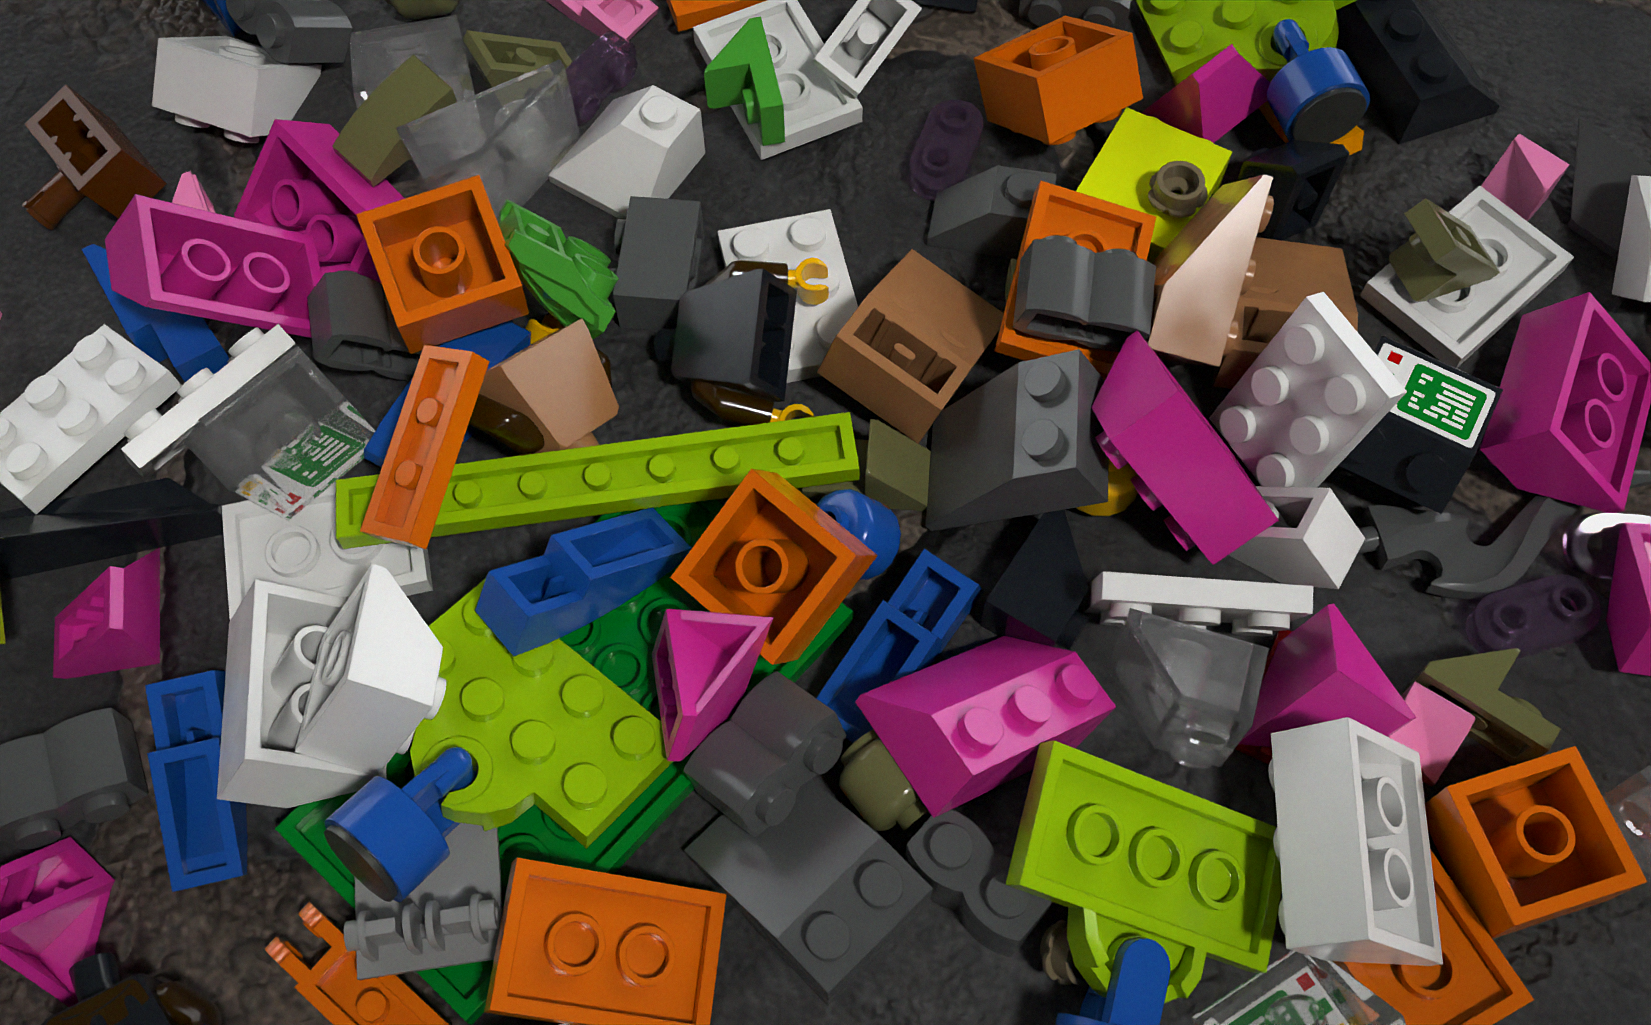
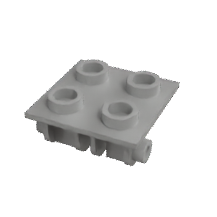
[344,823,503,980]

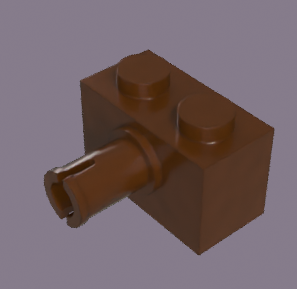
[22,85,167,230]

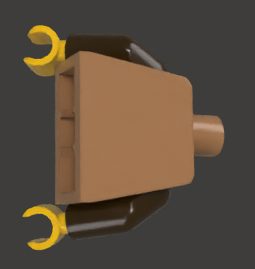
[469,314,619,455]

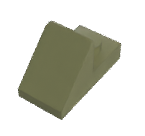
[463,30,584,123]
[1389,198,1500,302]
[802,419,931,512]
[1402,648,1561,765]

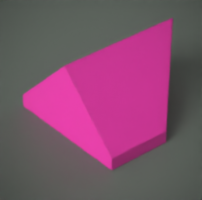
[1141,44,1270,143]
[53,547,160,679]
[1237,603,1416,747]
[652,609,774,761]
[0,837,115,1007]

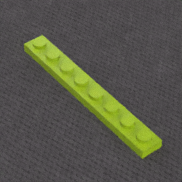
[336,412,860,549]

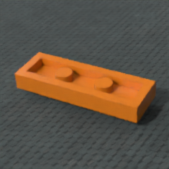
[360,345,490,550]

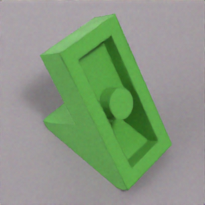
[704,16,785,146]

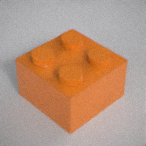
[974,15,1143,145]
[356,175,529,354]
[670,469,878,665]
[1425,746,1648,939]

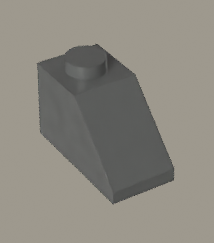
[927,165,1057,259]

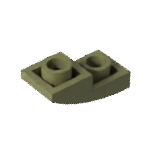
[332,54,457,188]

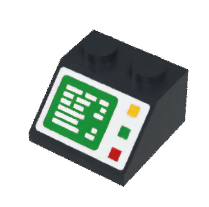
[1338,335,1503,514]

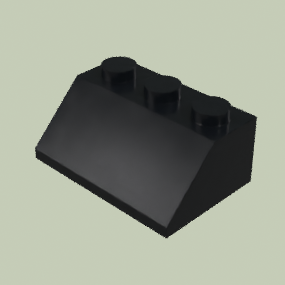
[1336,0,1500,144]

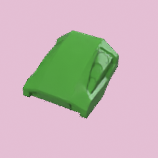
[498,199,619,340]

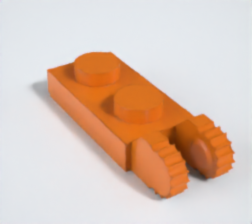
[265,901,451,1025]

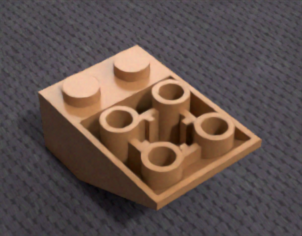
[1146,175,1274,367]
[1213,237,1358,389]
[817,249,1004,444]

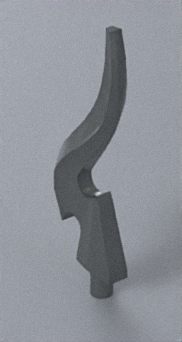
[1357,469,1651,599]

